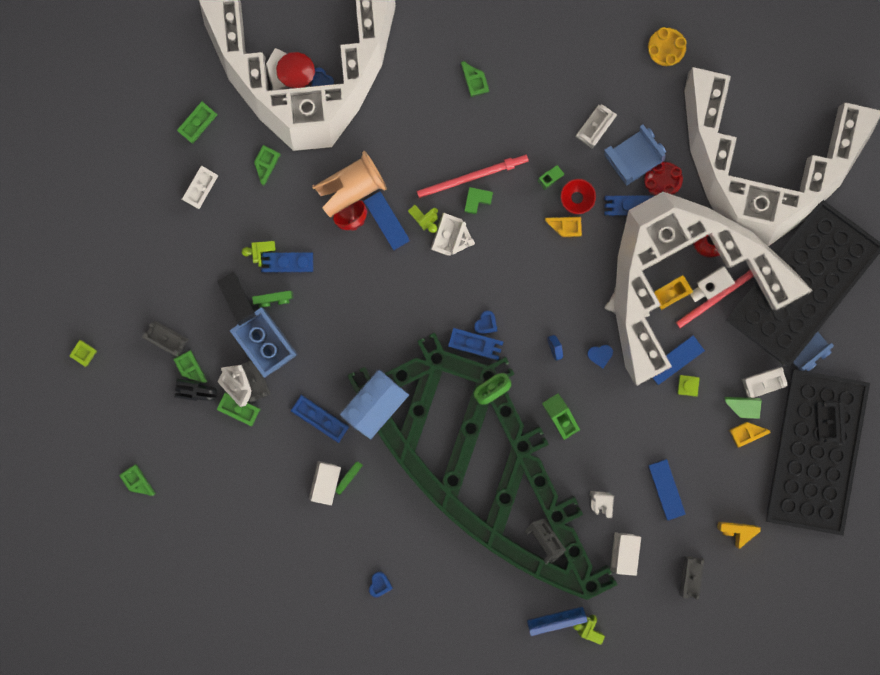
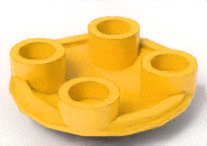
[648,27,687,66]

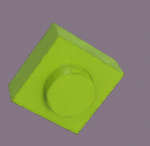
[69,340,97,367]
[677,375,700,397]

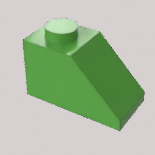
[542,393,580,440]

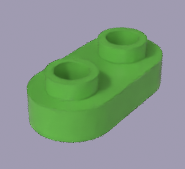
[474,373,511,405]

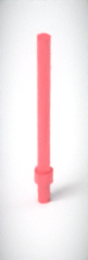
[417,154,529,198]
[676,270,754,328]

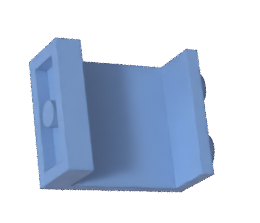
[604,124,666,186]
[793,332,834,371]

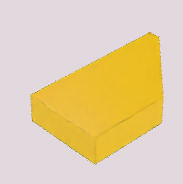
[545,217,582,237]
[729,422,771,448]

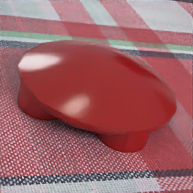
[276,52,315,88]
[644,162,683,196]

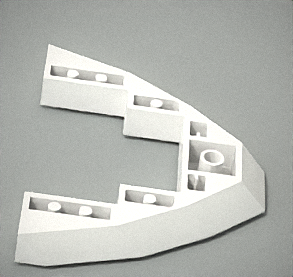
[199,0,396,151]
[684,67,880,246]
[614,192,812,385]

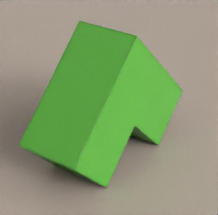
[537,165,564,190]
[465,187,493,214]

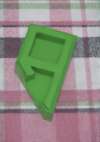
[461,61,489,97]
[254,145,281,186]
[173,350,208,383]
[724,397,762,419]
[335,461,363,495]
[119,464,156,496]

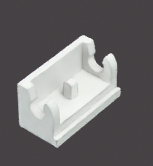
[575,104,617,149]
[182,166,218,209]
[741,367,787,398]
[309,461,341,505]
[589,491,614,518]
[610,532,641,576]

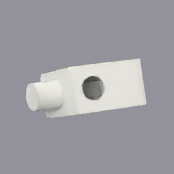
[690,266,735,302]

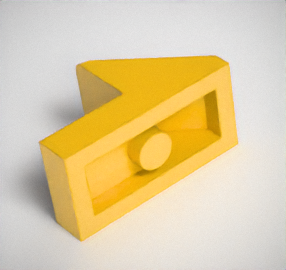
[654,275,693,310]
[717,522,760,549]

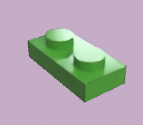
[177,102,217,144]
[252,291,294,308]
[217,392,261,427]

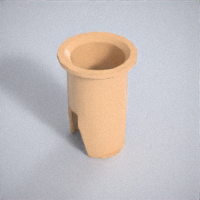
[312,150,387,217]

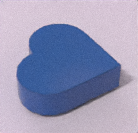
[312,68,334,87]
[474,311,497,334]
[547,335,563,361]
[587,345,613,369]
[369,571,393,597]

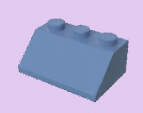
[230,307,298,378]
[340,370,409,439]

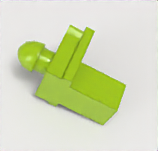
[408,205,438,233]
[241,241,276,267]
[573,615,605,645]

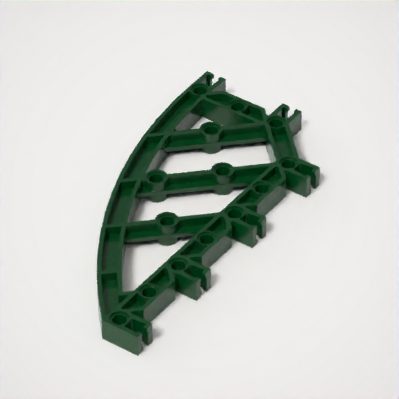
[347,333,618,600]

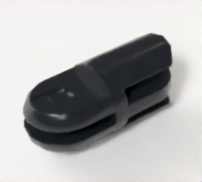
[174,379,217,401]

